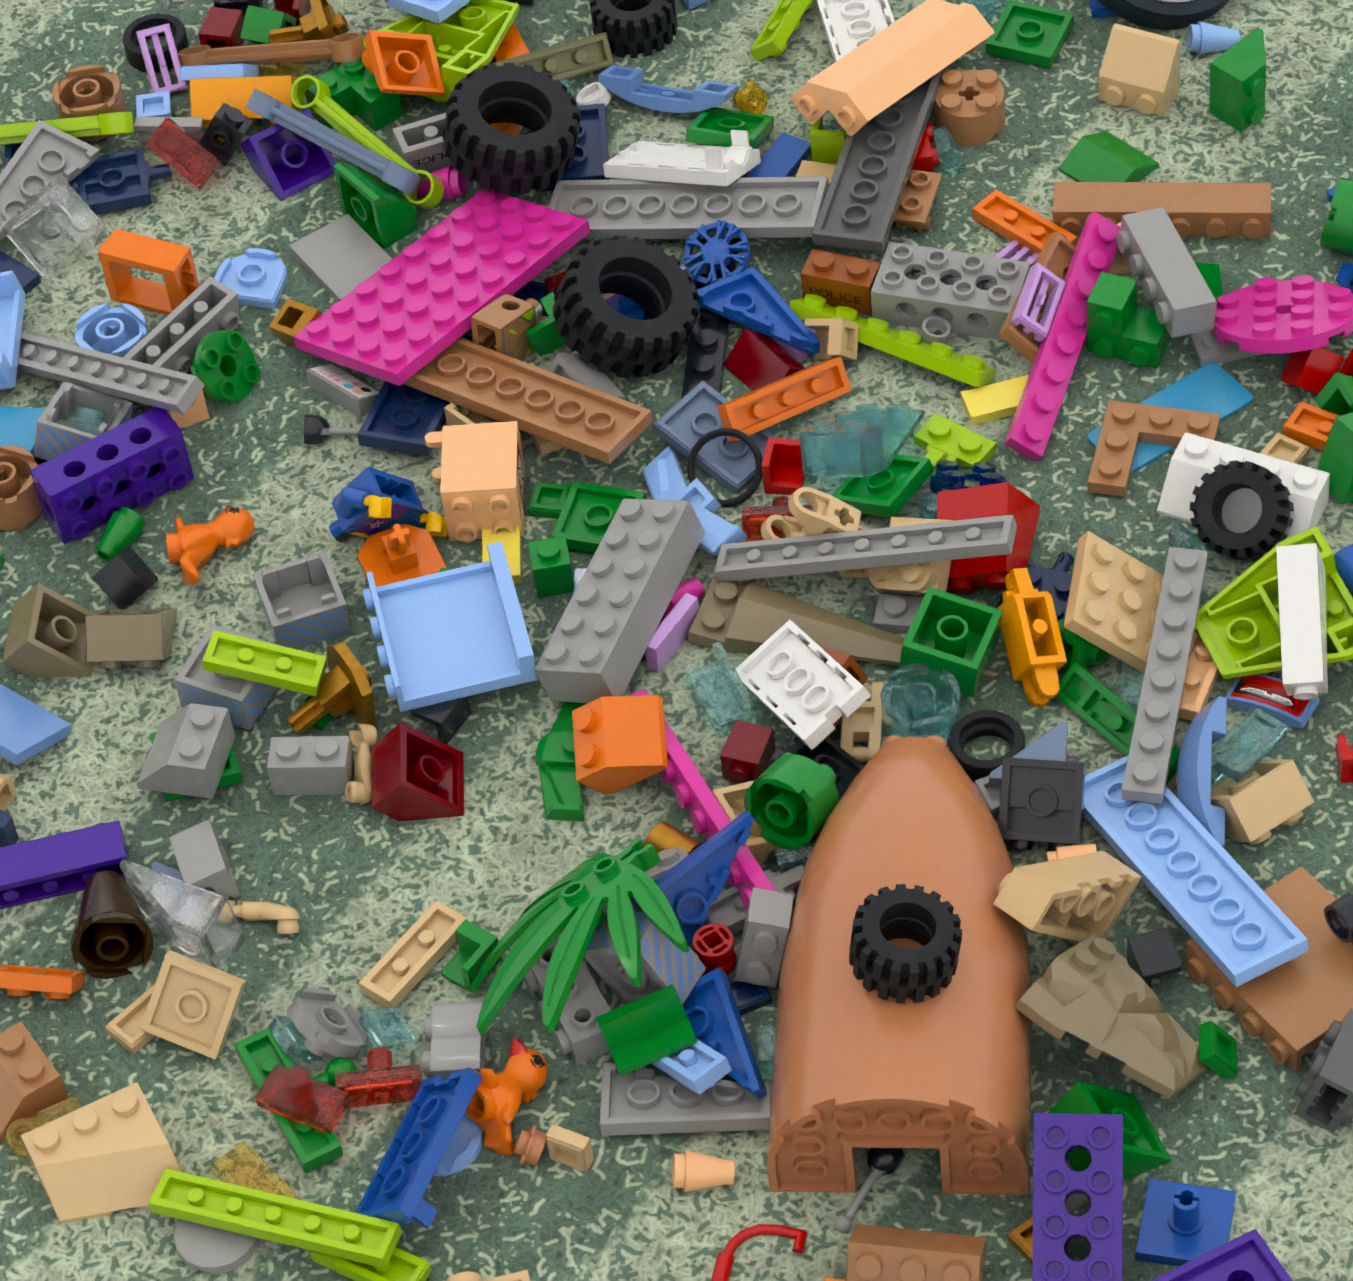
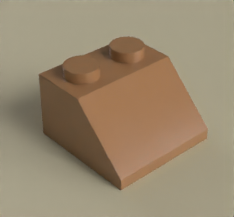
[0,1021,70,1143]

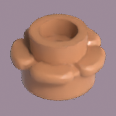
[512,1125,546,1166]

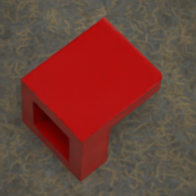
[1281,347,1344,395]
[762,437,808,496]

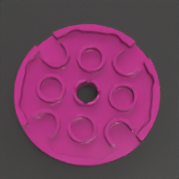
[1210,275,1353,354]

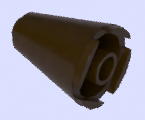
[71,870,153,979]

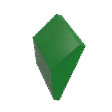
[1059,131,1159,182]

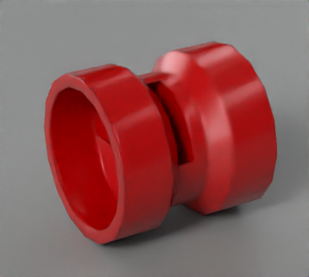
[693,923,736,976]

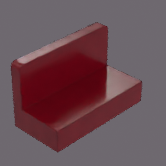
[724,328,806,391]

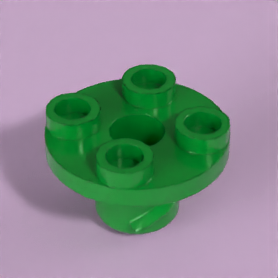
[190,330,261,403]

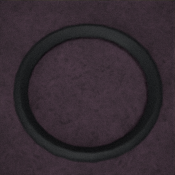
[687,428,763,507]

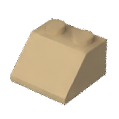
[1099,23,1180,117]
[1211,759,1314,845]

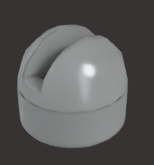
[920,316,951,344]

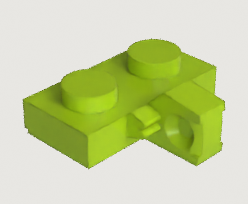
[914,413,997,479]

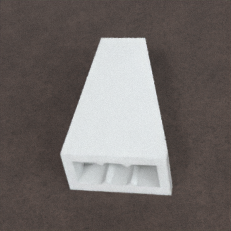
[1276,543,1328,700]

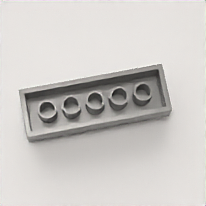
[534,499,705,703]

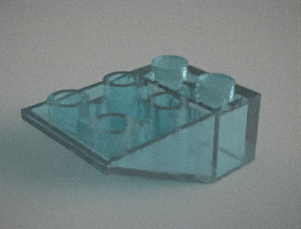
[799,403,925,478]

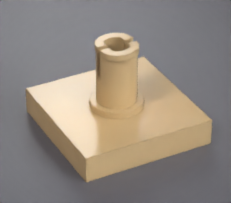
[140,950,246,1060]

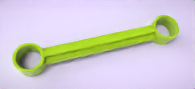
[290,75,444,209]
[0,112,134,145]

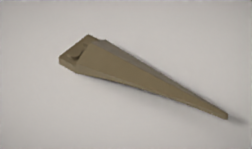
[688,576,999,680]

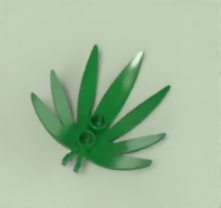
[470,838,689,1036]

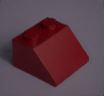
[372,723,464,821]

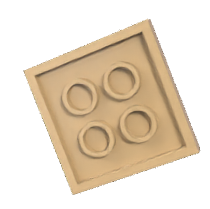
[1064,531,1164,674]

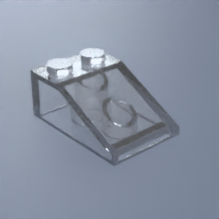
[119,859,245,972]

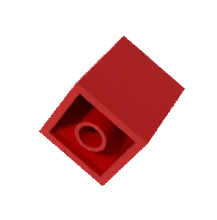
[937,482,1040,594]

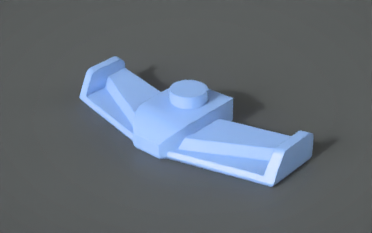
[642,446,747,555]

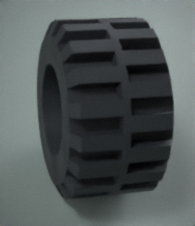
[590,0,678,58]
[1189,460,1294,560]
[849,884,962,1004]

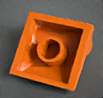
[362,30,445,97]

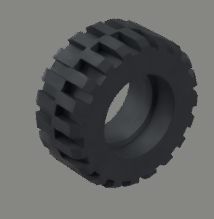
[443,63,581,195]
[553,236,700,378]

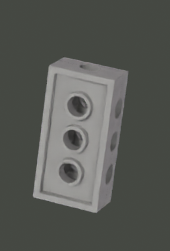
[871,242,1030,341]

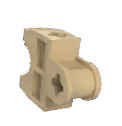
[761,487,868,578]

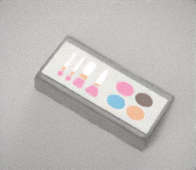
[306,363,380,418]

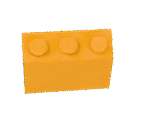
[190,75,300,128]

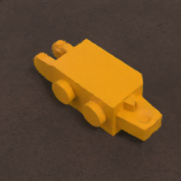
[997,568,1067,708]

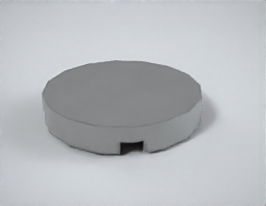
[173,1219,259,1275]

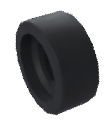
[123,13,189,73]
[949,710,1025,782]

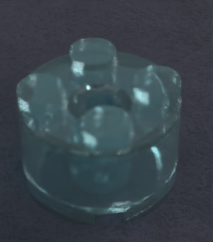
[880,663,962,747]

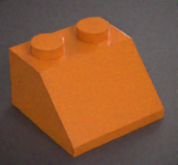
[572,695,668,795]

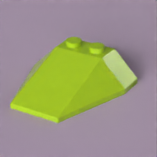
[364,0,520,103]
[1195,526,1353,679]

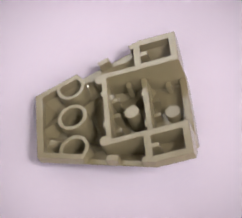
[1015,934,1208,1099]

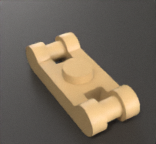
[840,681,885,763]

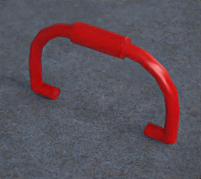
[711,1224,807,1281]

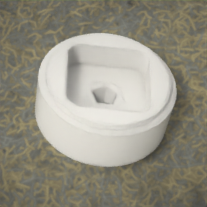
[576,82,612,107]

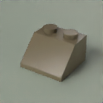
[2,583,94,678]
[85,608,177,668]

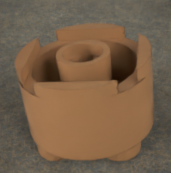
[52,65,127,141]
[935,69,1005,146]
[0,445,42,531]

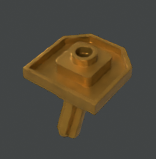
[269,0,350,44]
[288,642,377,734]

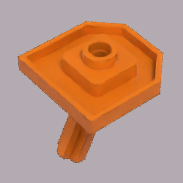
[357,524,447,587]

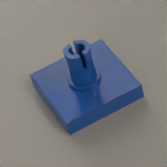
[1135,1178,1236,1266]

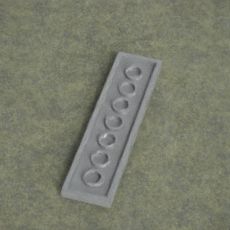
[548,176,829,240]

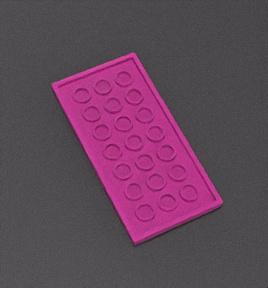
[293,189,591,386]

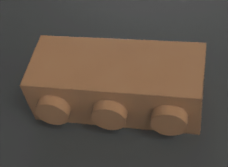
[846,1224,987,1281]

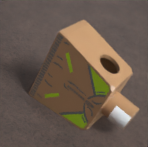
[471,294,543,361]

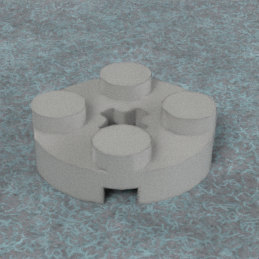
[287,987,370,1060]

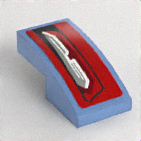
[1225,674,1320,728]

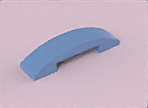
[598,65,739,113]
[1177,696,1227,847]

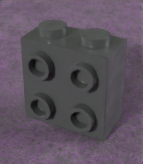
[1294,1009,1353,1132]

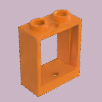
[98,229,200,315]

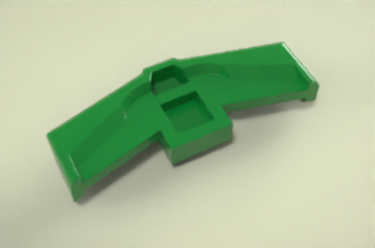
[535,702,587,821]

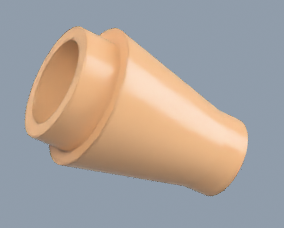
[672,1150,735,1193]

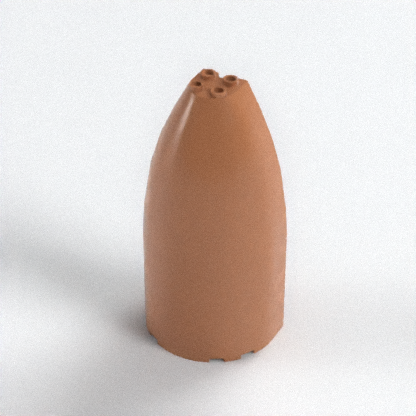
[767,735,1033,1195]

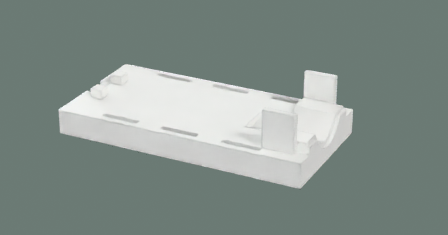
[816,0,895,62]
[603,130,761,186]
[732,619,871,750]

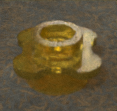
[733,80,767,114]

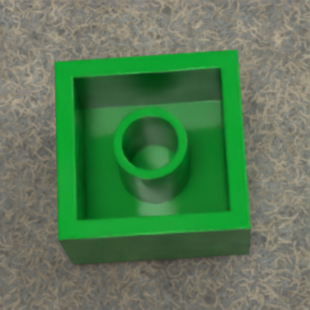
[899,586,1003,697]

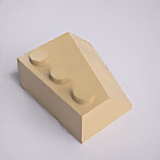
[20,1082,181,1224]

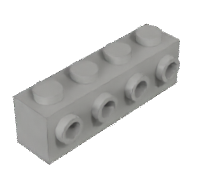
[1116,207,1217,338]
[123,276,240,409]
[508,919,611,1065]

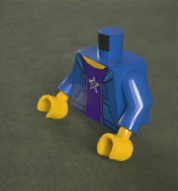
[329,467,448,543]

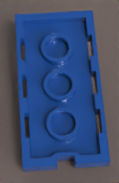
[355,1068,482,1229]

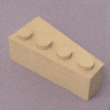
[993,851,1142,942]

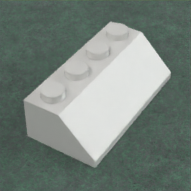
[1157,432,1330,546]

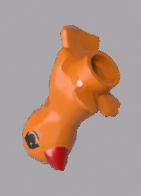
[166,505,255,585]
[466,1038,548,1156]

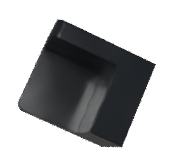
[92,546,158,609]
[410,696,471,744]
[1127,927,1182,988]

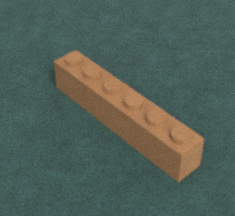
[1053,182,1271,239]

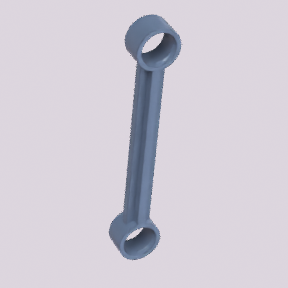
[245,88,421,195]

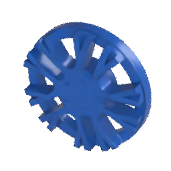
[683,220,751,286]

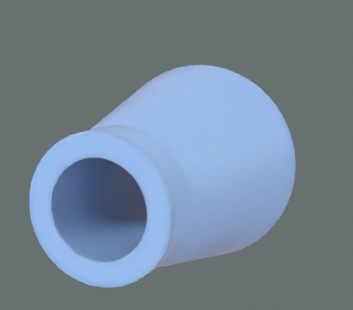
[1187,21,1240,56]

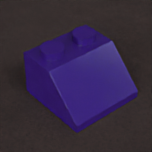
[239,108,337,201]

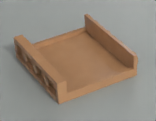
[1185,866,1353,1073]

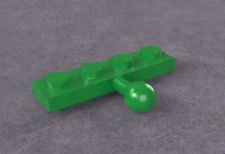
[234,1026,358,1174]

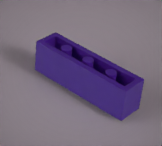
[0,820,133,909]

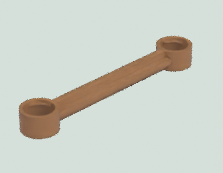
[177,32,365,68]

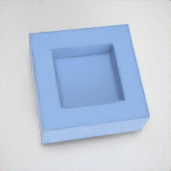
[136,91,173,117]

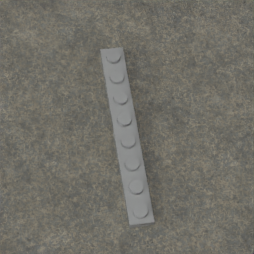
[17,332,205,414]
[714,515,1017,583]
[1122,547,1208,804]

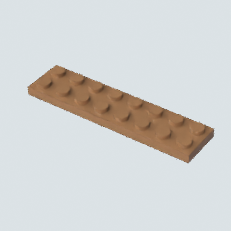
[403,338,653,464]

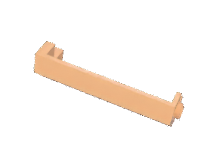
[790,0,995,136]

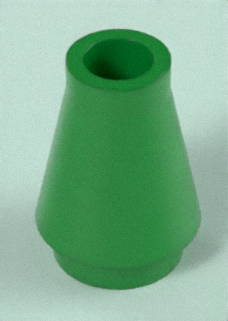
[94,507,145,562]

